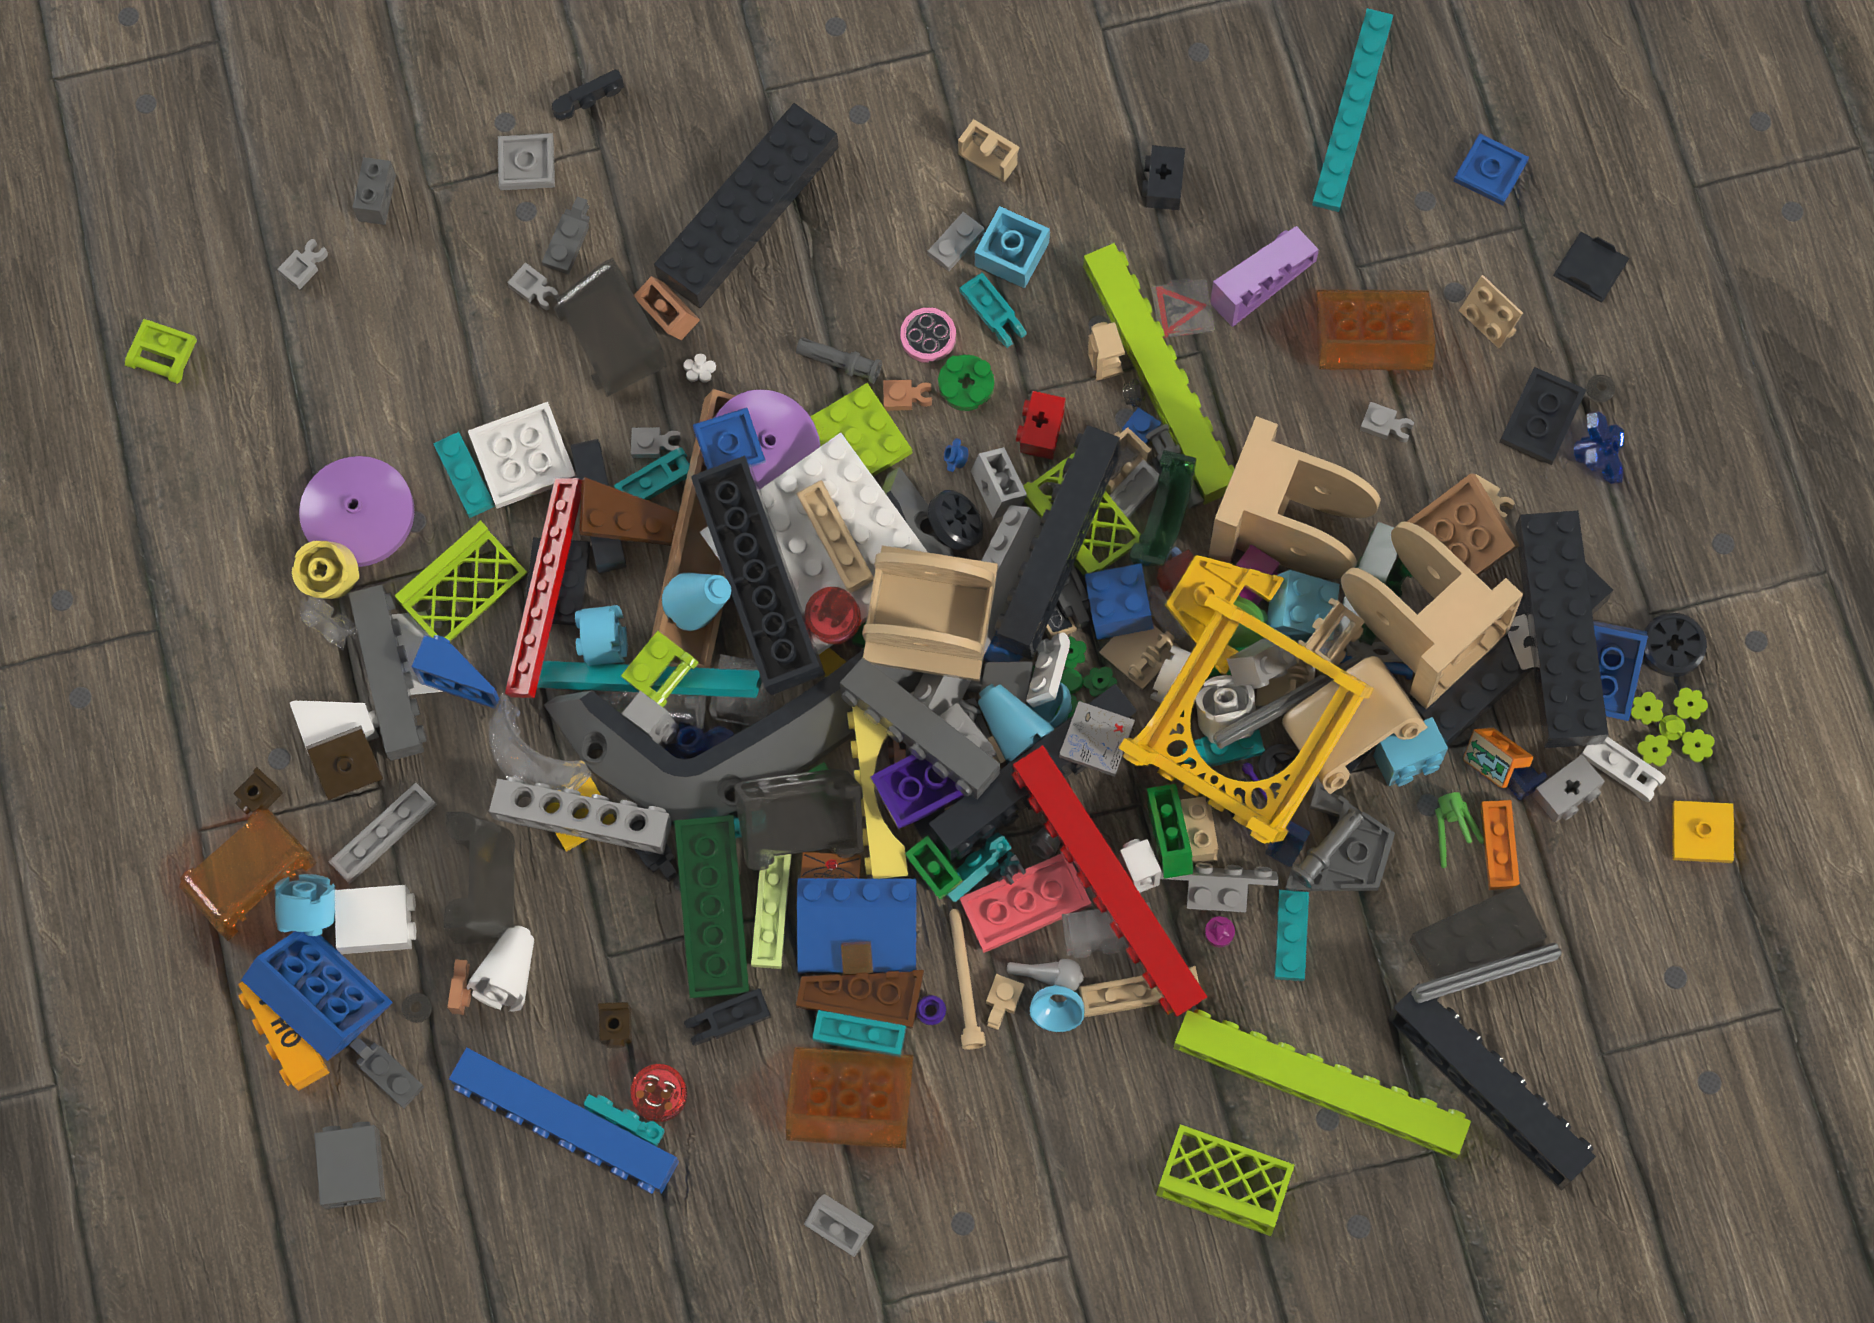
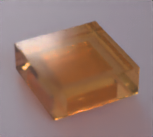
[841,941,873,974]

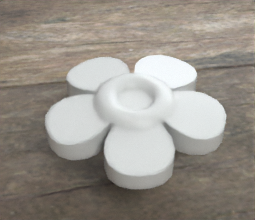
[683,354,716,382]

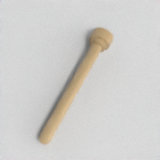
[949,909,986,1050]

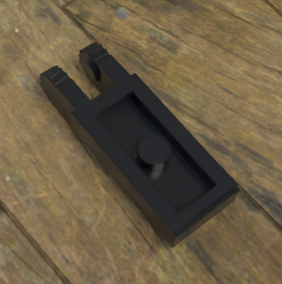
[551,69,624,121]
[684,988,771,1046]

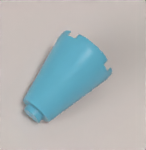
[662,573,731,631]
[978,684,1054,764]

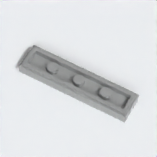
[328,783,437,884]

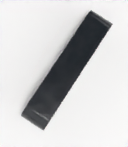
[571,439,627,574]

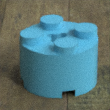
[575,605,628,666]
[274,874,335,936]

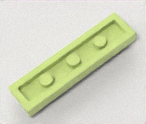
[751,849,791,969]

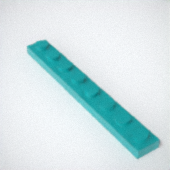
[1312,8,1393,212]

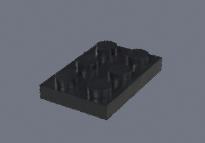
[1499,367,1587,465]
[524,537,591,626]

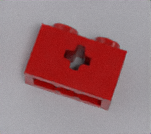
[1016,391,1066,460]

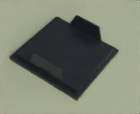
[1553,232,1630,303]

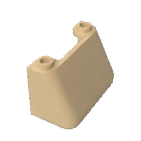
[1282,656,1428,794]

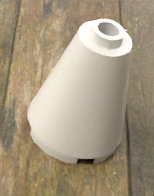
[467,926,534,1012]

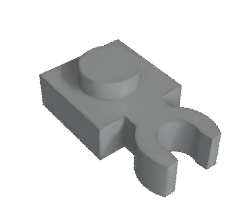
[277,239,328,290]
[507,263,559,310]
[1360,402,1414,442]
[631,427,681,458]

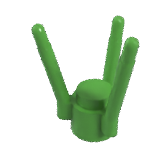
[1435,792,1484,868]

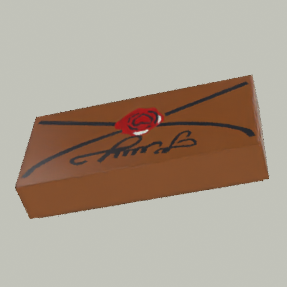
[800,852,862,879]

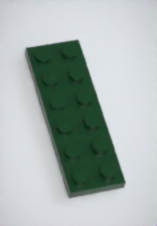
[674,815,749,998]

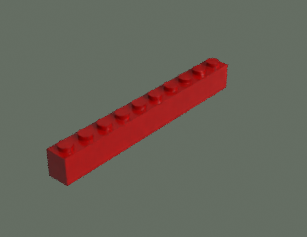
[1011,745,1207,1017]

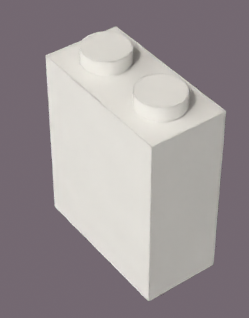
[335,885,416,954]

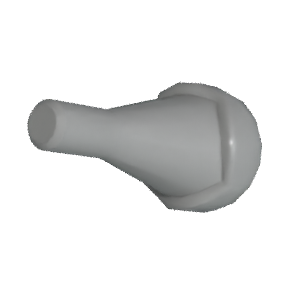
[1007,959,1084,991]

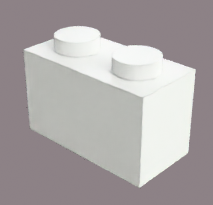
[1119,839,1161,893]

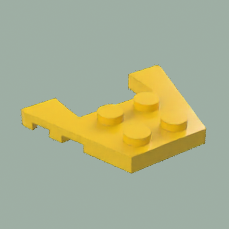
[1165,555,1284,675]

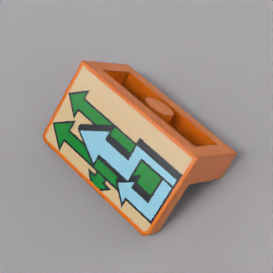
[1463,727,1534,788]

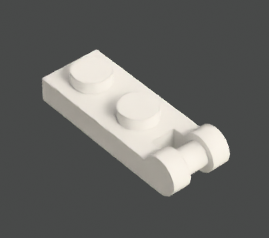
[1026,632,1070,708]
[1582,737,1666,802]

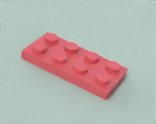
[959,853,1091,953]

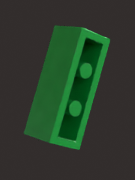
[1147,784,1193,879]

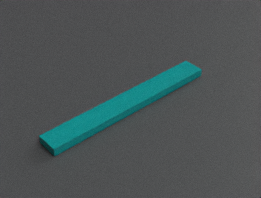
[537,661,762,698]

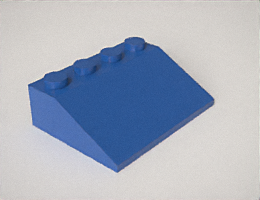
[797,878,917,973]
[241,931,393,1061]

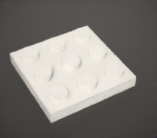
[468,402,576,509]

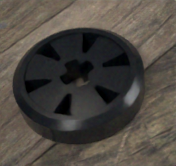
[928,490,984,551]
[1643,613,1707,677]

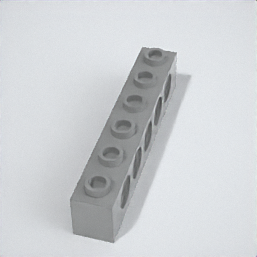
[489,777,672,855]

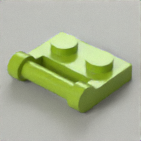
[125,319,197,384]
[621,631,699,707]

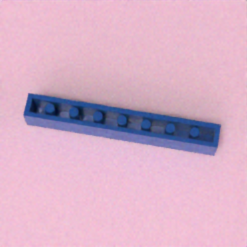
[449,1047,679,1194]

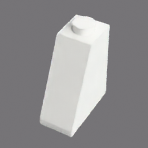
[290,700,379,755]

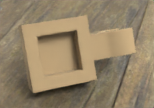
[986,974,1024,1030]

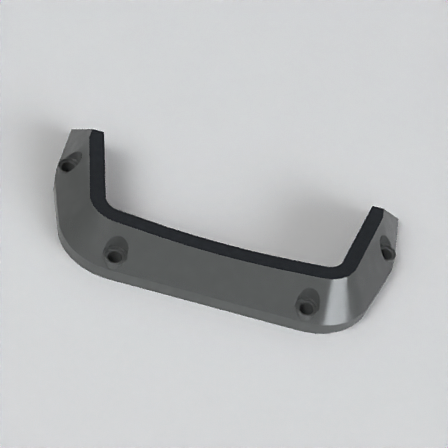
[544,467,954,825]

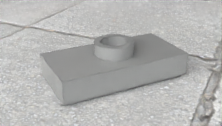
[1109,459,1165,518]

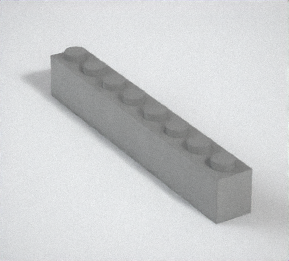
[913,505,1043,716]

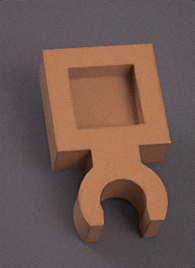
[883,380,932,411]
[447,959,471,1015]

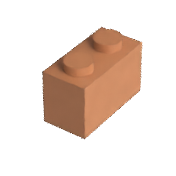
[633,276,700,340]

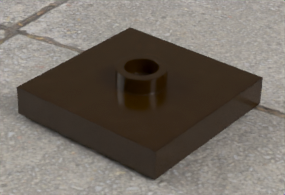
[306,725,383,800]

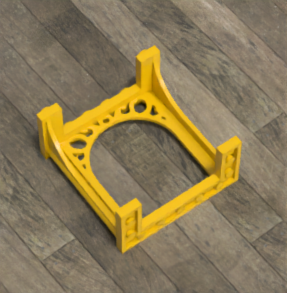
[1119,593,1374,844]

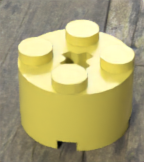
[292,541,359,599]

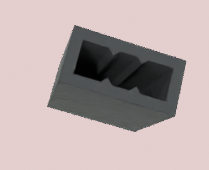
[314,1122,386,1209]

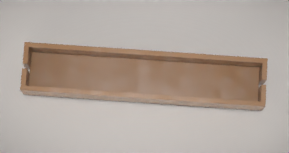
[651,389,735,668]

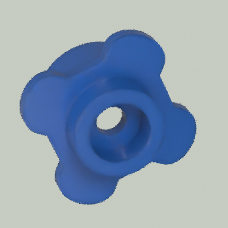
[943,438,969,472]

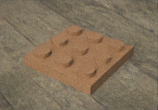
[1407,474,1520,577]

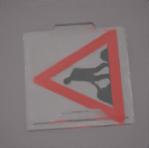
[1151,278,1215,338]

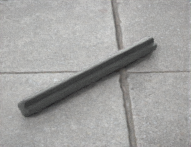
[1213,655,1363,749]
[1411,943,1562,1003]

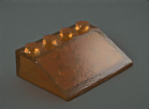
[1316,290,1436,371]
[786,1047,914,1149]

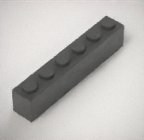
[348,584,427,761]
[840,658,1000,799]

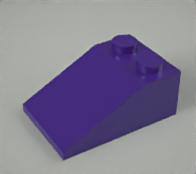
[870,754,966,829]

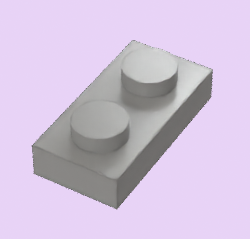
[927,212,985,272]

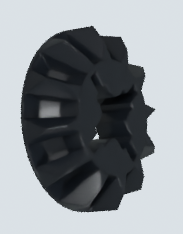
[1259,744,1300,789]

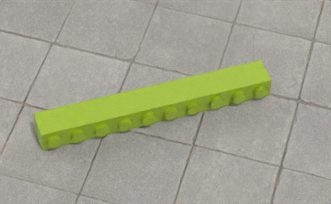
[1083,243,1235,505]
[1173,1009,1471,1159]

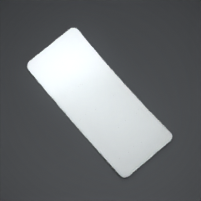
[1508,614,1534,670]

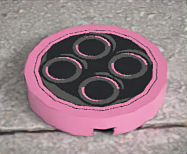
[900,308,956,363]

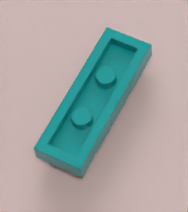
[433,432,495,518]
[1274,890,1309,981]
[812,1010,906,1057]

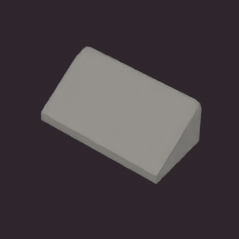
[804,1194,874,1257]

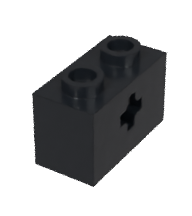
[1142,145,1185,210]

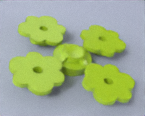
[1631,688,1715,767]

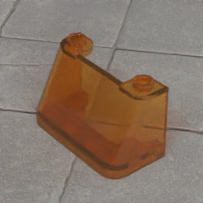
[179,809,317,941]

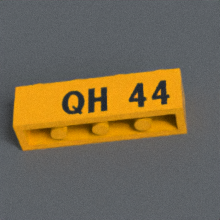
[238,982,330,1091]

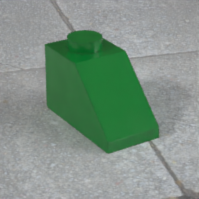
[905,835,963,899]

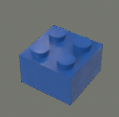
[1085,563,1154,640]

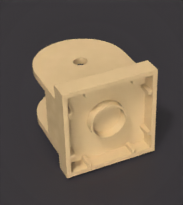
[1208,416,1380,579]
[1341,522,1523,709]
[862,545,998,682]

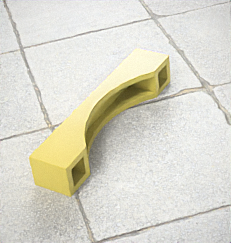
[847,705,908,879]

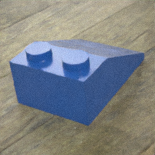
[1593,621,1648,721]
[411,635,503,711]

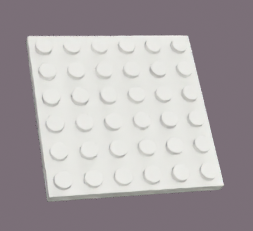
[700,433,928,654]

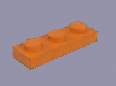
[1480,800,1520,890]

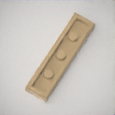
[796,480,874,594]
[1078,966,1199,1018]

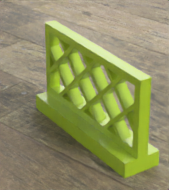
[1023,452,1144,578]
[395,520,527,642]
[1156,1124,1295,1236]

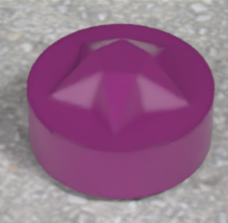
[1205,916,1235,948]

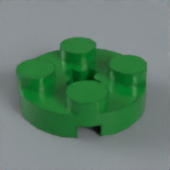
[938,355,994,411]

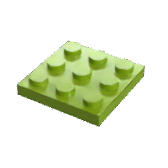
[810,383,913,477]

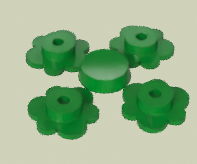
[1031,637,1117,720]

